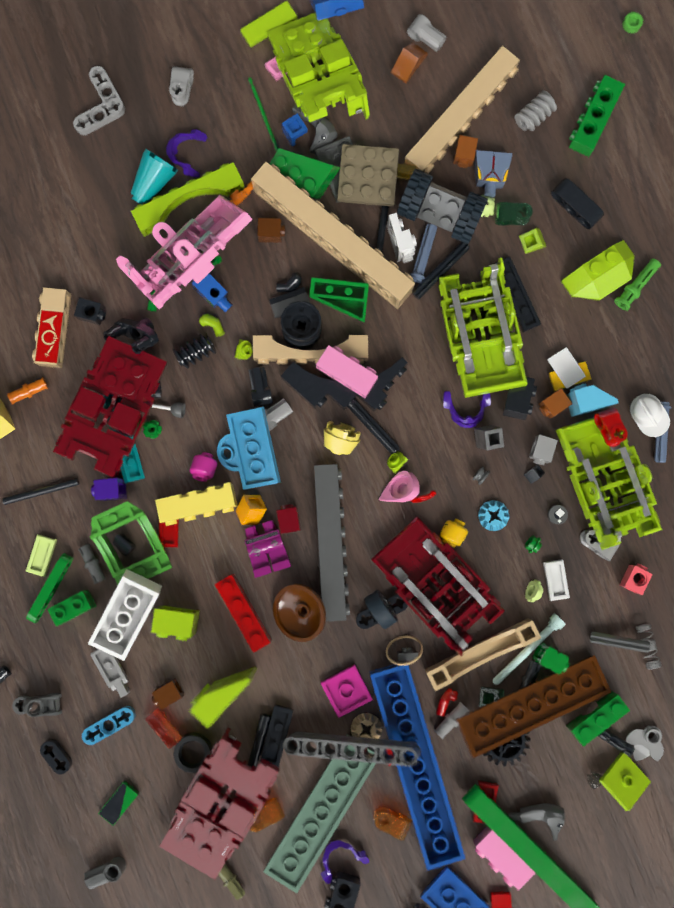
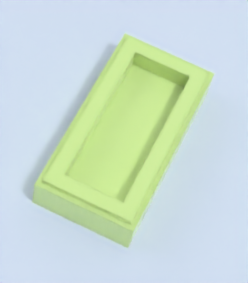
[26,534,57,577]

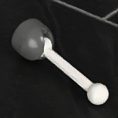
[152,402,186,418]

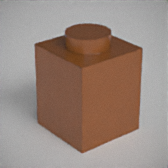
[453,135,478,168]
[539,388,572,419]

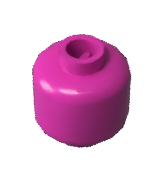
[190,452,217,482]

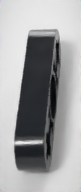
[356,594,408,629]

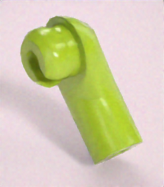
[199,314,225,337]

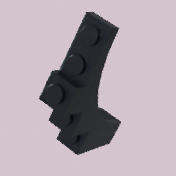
[281,357,408,412]

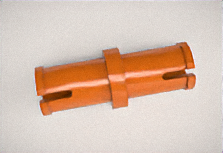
[7,377,48,404]

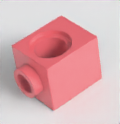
[620,563,653,595]

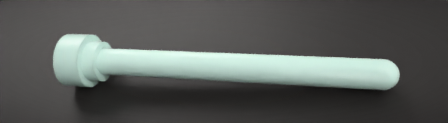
[493,613,566,685]

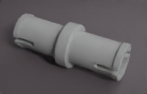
[434,702,469,739]

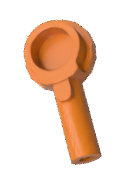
[229,181,253,206]

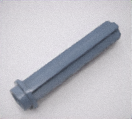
[410,224,437,283]
[654,402,671,463]

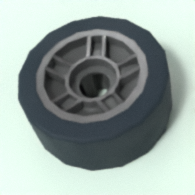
[365,590,398,629]

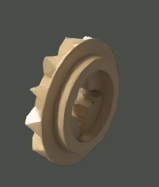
[351,713,382,739]

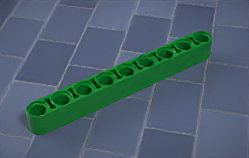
[462,784,600,908]

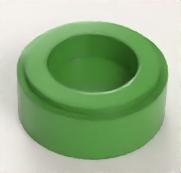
[623,12,643,33]

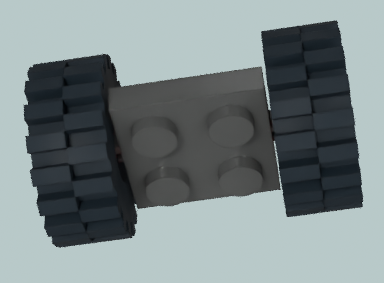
[397,168,488,244]

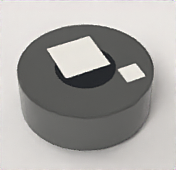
[547,505,568,524]

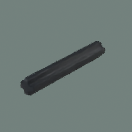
[412,242,470,299]
[350,401,400,454]

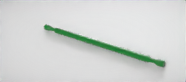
[248,78,279,152]

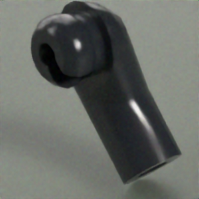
[276,272,302,292]

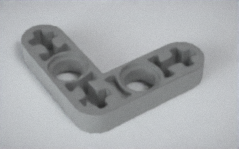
[73,66,125,135]

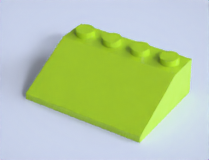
[190,666,257,728]

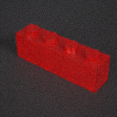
[214,573,272,653]

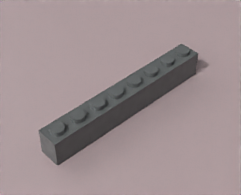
[314,464,350,622]

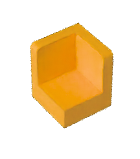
[236,495,267,525]

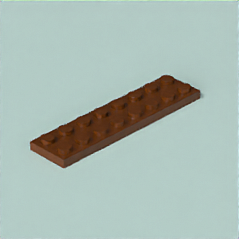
[455,655,611,758]

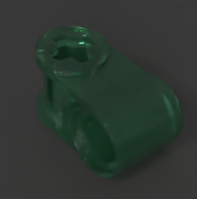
[495,202,533,226]

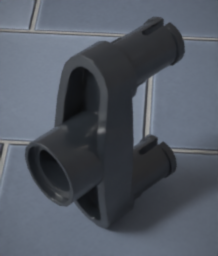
[103,317,159,354]

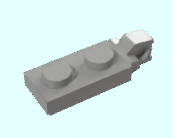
[90,649,130,698]

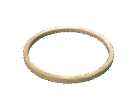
[386,635,423,666]

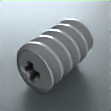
[515,90,557,131]

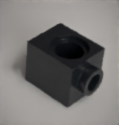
[74,298,106,325]

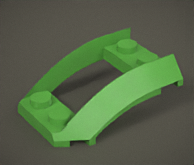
[90,501,173,585]

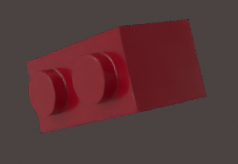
[277,504,302,534]

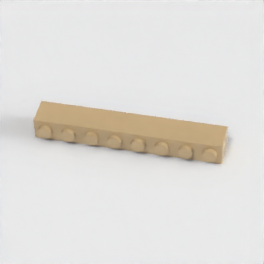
[404,46,520,174]

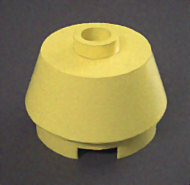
[324,421,361,455]

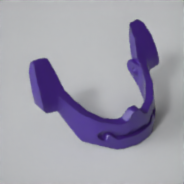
[166,129,207,178]
[443,391,491,428]
[321,840,369,884]

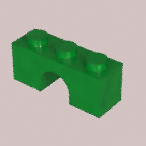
[566,691,630,747]

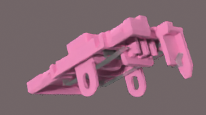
[116,195,252,309]

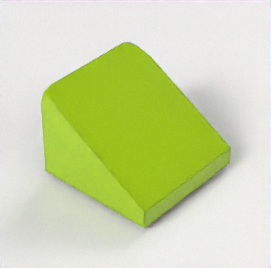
[519,228,546,254]

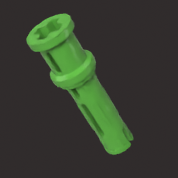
[614,258,661,311]

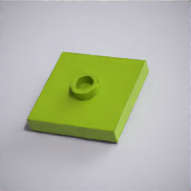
[599,752,651,811]

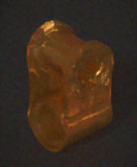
[249,797,286,832]
[373,806,413,841]

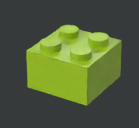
[151,605,200,641]

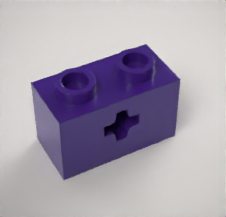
[91,478,127,501]

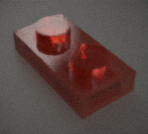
[145,708,182,749]

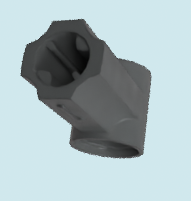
[84,857,127,890]

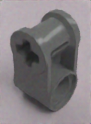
[22,693,62,717]

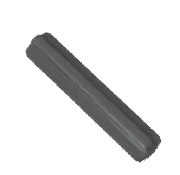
[590,632,650,653]

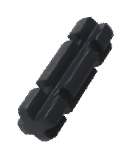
[598,729,635,756]

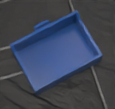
[310,0,364,21]

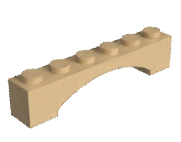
[253,335,368,365]
[424,618,541,691]

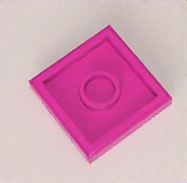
[320,664,373,718]

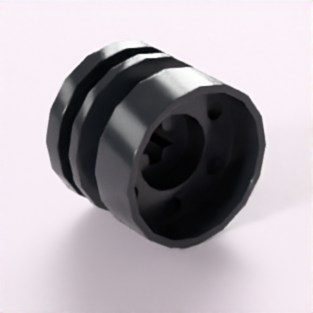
[281,301,322,349]

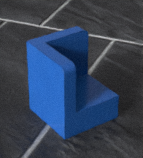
[282,113,308,147]

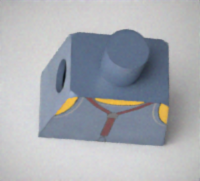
[474,150,512,197]

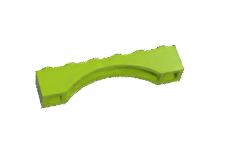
[131,162,245,237]

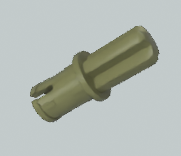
[218,864,245,900]

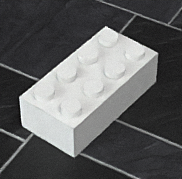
[88,569,162,660]

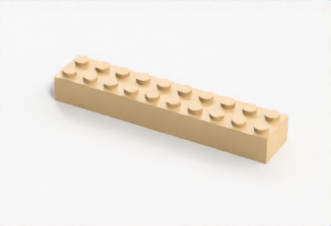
[251,162,415,309]

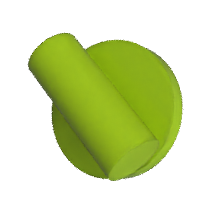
[234,339,253,360]
[387,452,408,474]

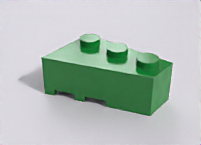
[270,148,341,199]
[309,277,369,323]

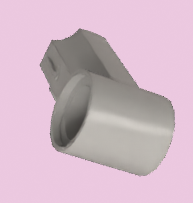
[407,14,446,52]
[265,398,293,431]

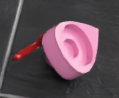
[379,471,436,503]

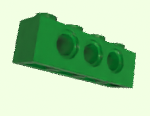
[569,75,625,157]

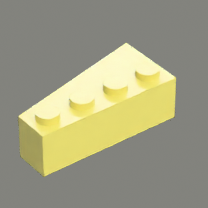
[155,482,238,526]

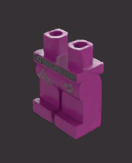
[245,520,291,578]

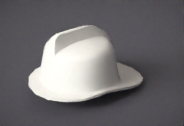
[630,394,670,437]

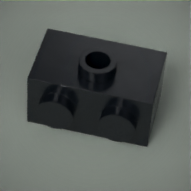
[503,377,537,420]

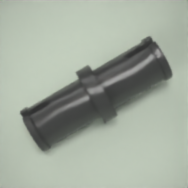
[78,544,106,584]

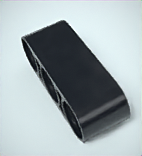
[551,178,604,230]

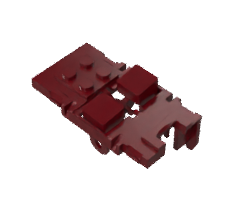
[53,336,167,478]

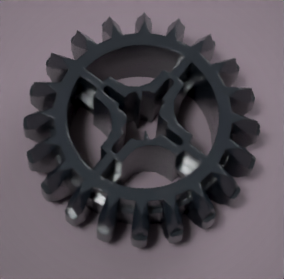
[483,731,531,767]

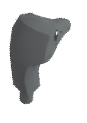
[292,105,337,154]
[508,803,565,841]

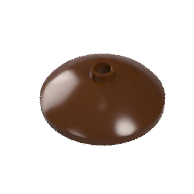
[273,584,326,642]

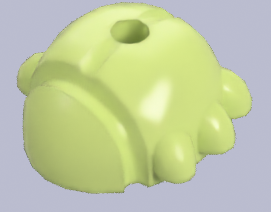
[481,195,495,217]
[525,579,543,602]

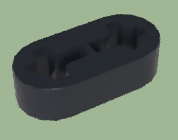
[40,739,72,774]

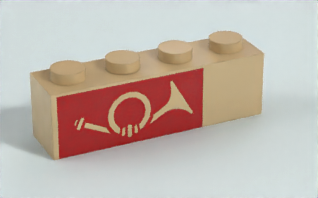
[32,288,71,368]

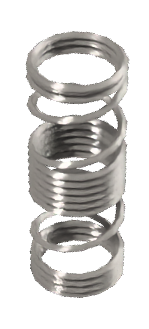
[636,624,662,669]

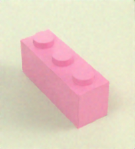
[316,345,378,398]
[473,826,535,890]

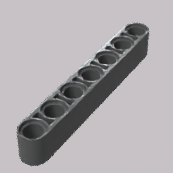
[283,732,421,766]

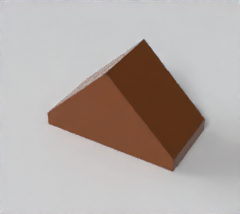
[391,43,428,83]

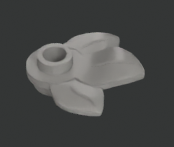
[625,726,664,761]

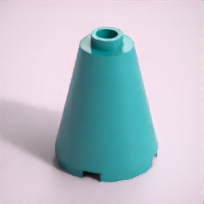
[131,149,178,204]

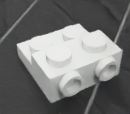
[387,213,417,263]

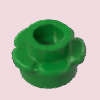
[143,420,162,439]
[524,535,542,553]

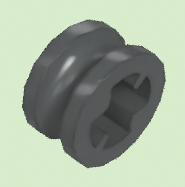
[472,466,490,485]
[12,695,33,715]

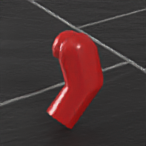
[436,689,458,716]

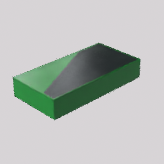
[98,781,139,826]

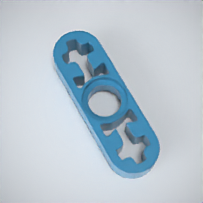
[82,706,136,745]

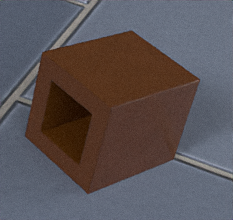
[257,218,285,243]
[152,678,185,710]

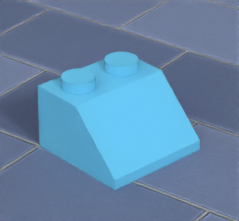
[567,384,618,417]

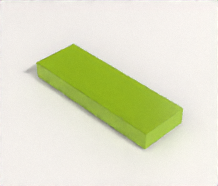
[240,1,297,48]

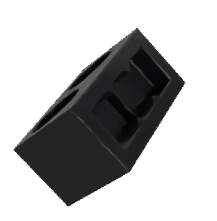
[324,871,361,908]

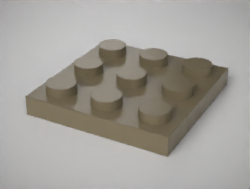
[337,144,399,207]

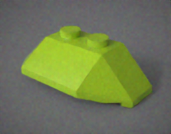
[561,240,634,300]

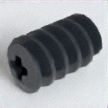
[172,333,216,369]

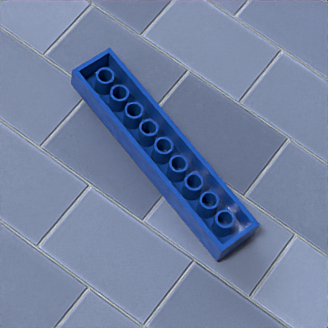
[369,661,466,870]

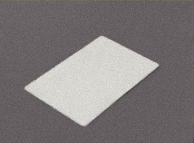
[548,348,586,388]

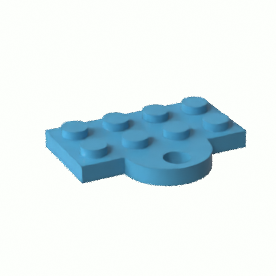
[217,407,281,490]

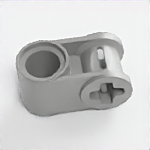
[169,66,194,106]
[580,530,620,561]

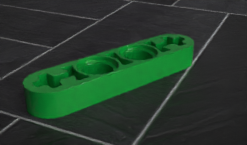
[26,553,73,624]

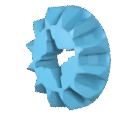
[478,500,509,531]

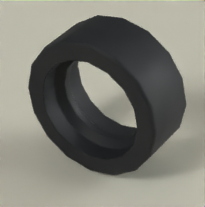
[173,732,212,773]

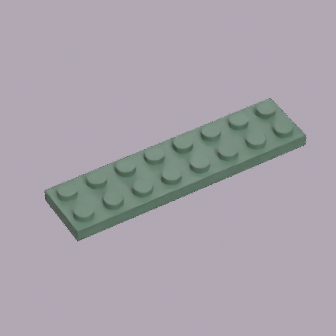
[263,734,376,893]

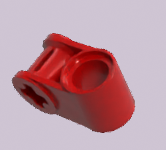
[594,407,628,447]

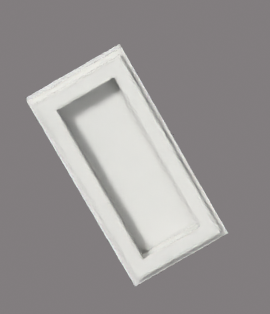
[543,559,570,601]

